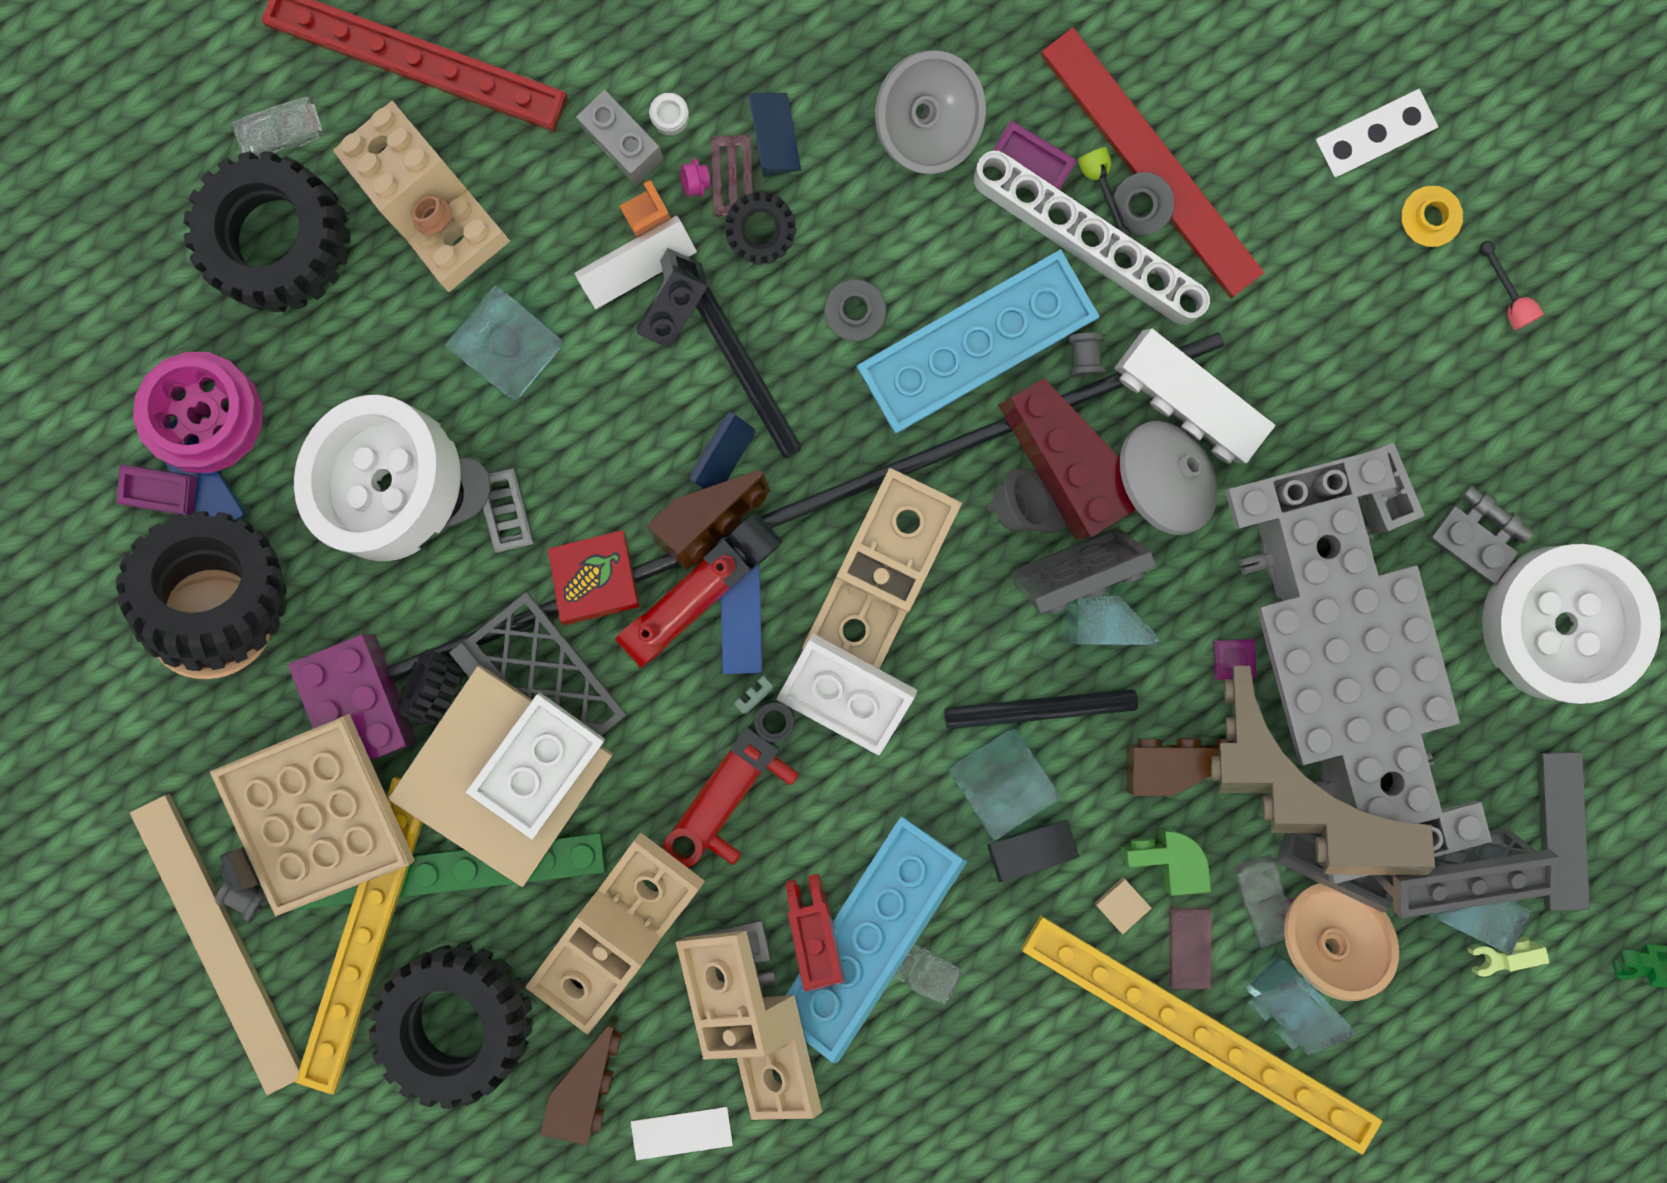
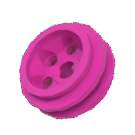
[133,352,263,473]

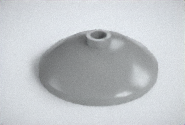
[875,50,986,174]
[1120,421,1217,535]

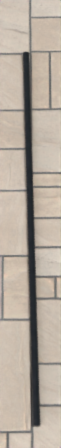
[387,332,1224,681]

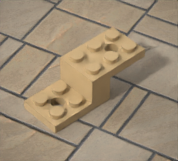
[333,101,510,292]
[802,468,962,669]
[525,832,705,1035]
[676,931,822,1120]

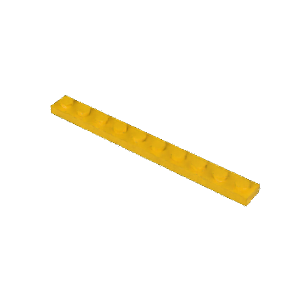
[1021,915,1383,1155]

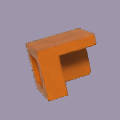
[620,180,671,238]

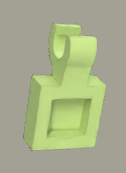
[1467,937,1549,977]

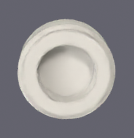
[649,93,689,135]

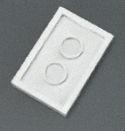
[776,633,917,756]
[465,692,605,839]

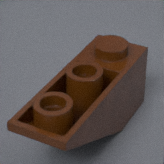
[647,470,770,570]
[1126,738,1234,796]
[540,1017,622,1146]

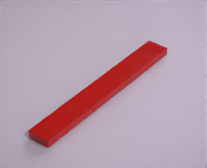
[261,0,568,132]
[1041,28,1265,299]

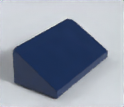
[748,92,801,177]
[689,411,755,489]

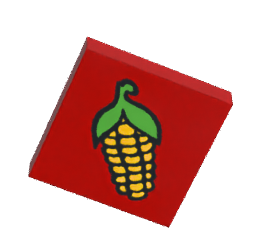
[548,530,640,625]

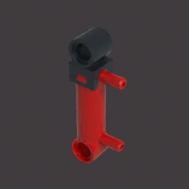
[615,512,783,669]
[663,701,799,868]

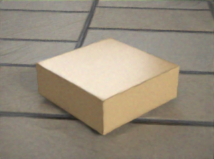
[1094,877,1152,935]

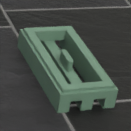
[734,673,775,714]

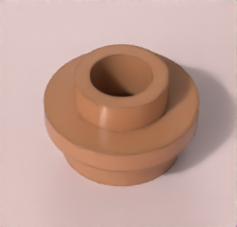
[411,195,452,235]

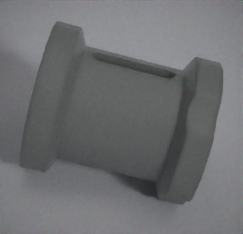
[1068,332,1106,377]
[215,882,268,923]

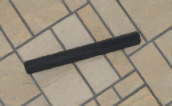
[696,286,801,458]
[944,689,1138,729]

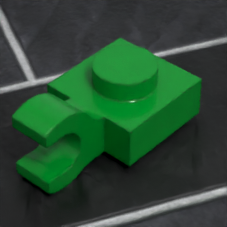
[1612,944,1667,988]

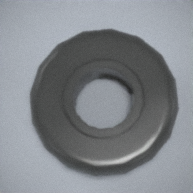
[1113,172,1174,235]
[824,279,886,341]

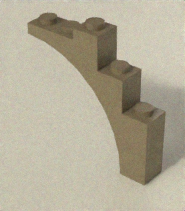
[1211,666,1435,876]

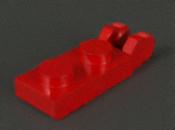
[786,873,846,992]

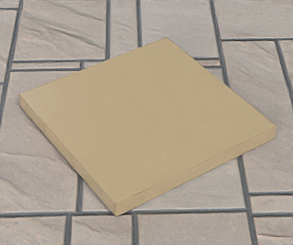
[388,665,613,888]
[210,714,415,916]

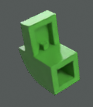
[1120,827,1211,896]

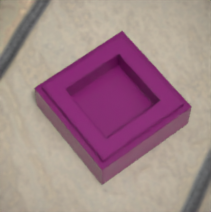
[1213,639,1257,680]

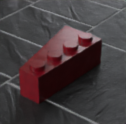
[998,378,1137,540]

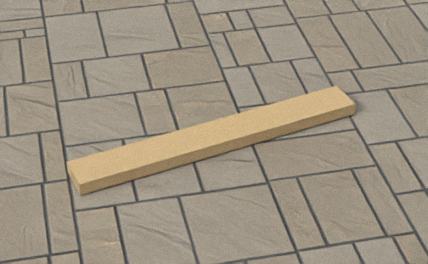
[130,794,301,1095]

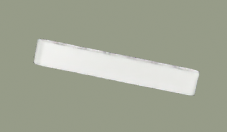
[974,151,1210,325]

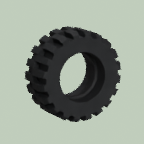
[183,151,351,313]
[116,511,287,671]
[369,944,533,1109]

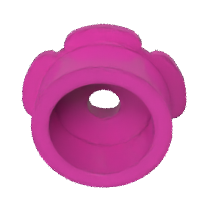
[680,158,710,197]

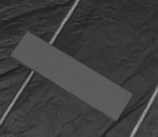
[1537,751,1590,911]

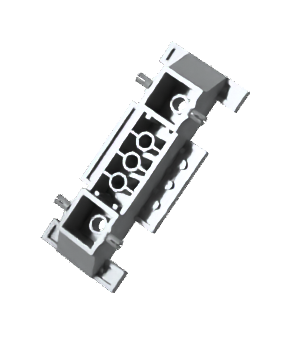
[1225,447,1492,884]

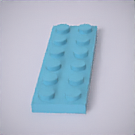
[856,249,1100,435]
[785,816,968,1063]

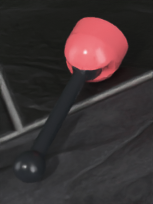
[1479,241,1544,331]

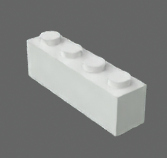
[1114,328,1276,465]

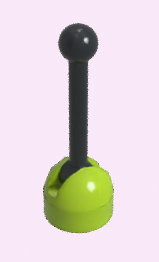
[1077,147,1131,237]

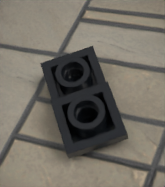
[987,819,1080,882]

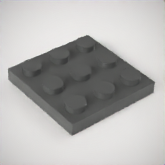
[1010,527,1156,614]

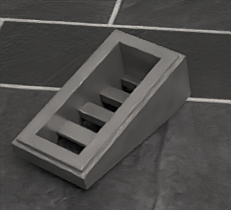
[483,465,534,553]

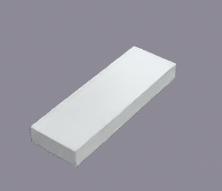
[574,215,697,309]

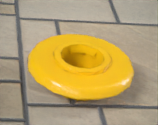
[1401,186,1463,247]

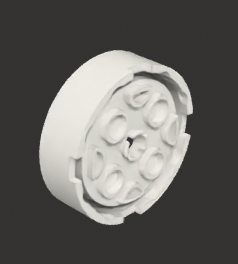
[294,395,461,561]
[1482,544,1661,704]

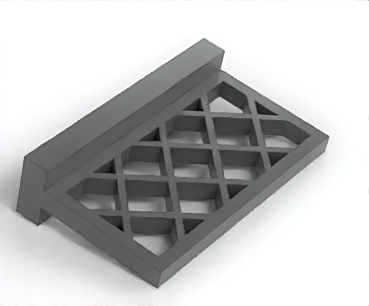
[449,592,627,736]
[1371,828,1559,918]

